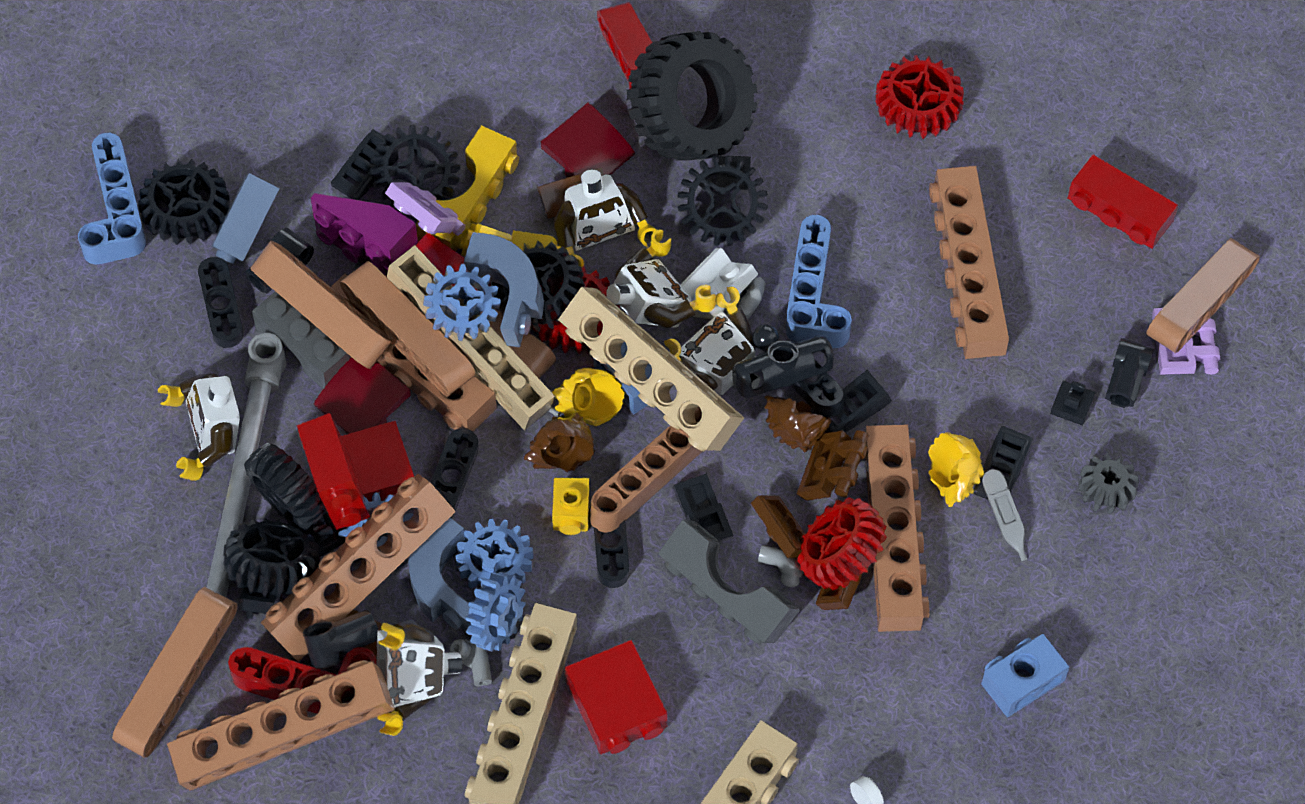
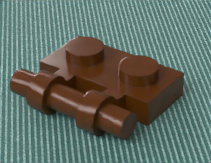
[796,430,868,501]

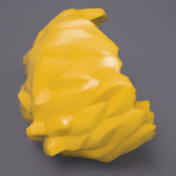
[552,368,625,426]
[928,432,984,507]

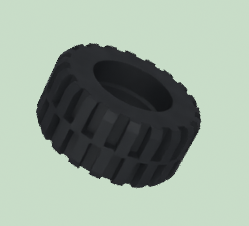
[627,31,757,161]

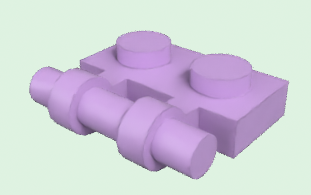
[385,182,465,236]
[1152,308,1220,375]

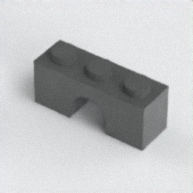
[252,291,350,389]

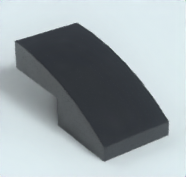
[672,473,733,541]

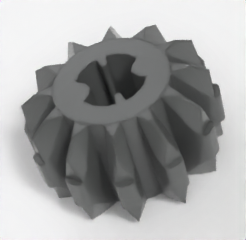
[1078,452,1139,515]

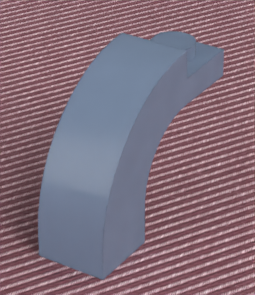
[464,232,544,347]
[408,517,471,633]

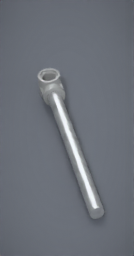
[207,333,287,597]

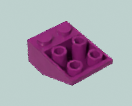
[311,193,418,276]

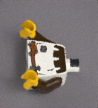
[554,170,657,267]
[607,230,716,328]
[664,286,760,395]
[158,373,240,481]
[377,619,462,736]

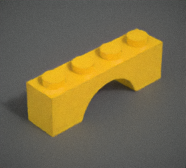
[416,125,519,252]

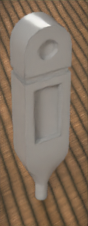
[982,470,1027,562]

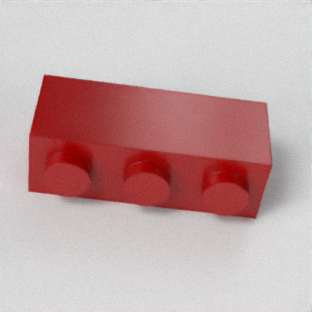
[1067,155,1178,249]

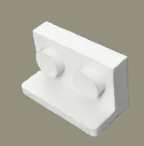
[680,248,758,319]

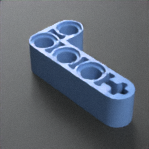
[78,133,146,265]
[786,215,852,348]

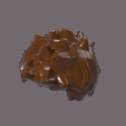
[764,395,831,453]
[524,413,595,472]

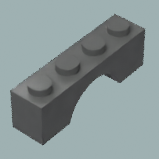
[658,520,801,644]

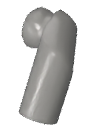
[737,277,766,320]
[758,545,803,587]
[450,639,492,686]

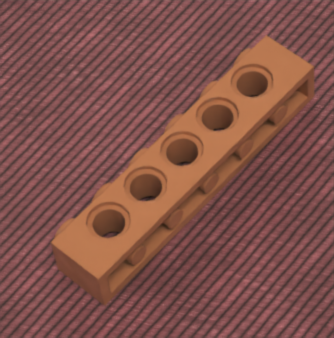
[929,166,1009,359]
[331,274,497,431]
[865,425,929,632]
[261,474,456,662]
[167,661,395,790]

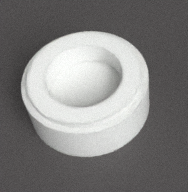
[850,776,884,804]

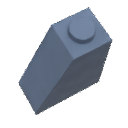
[211,173,280,264]

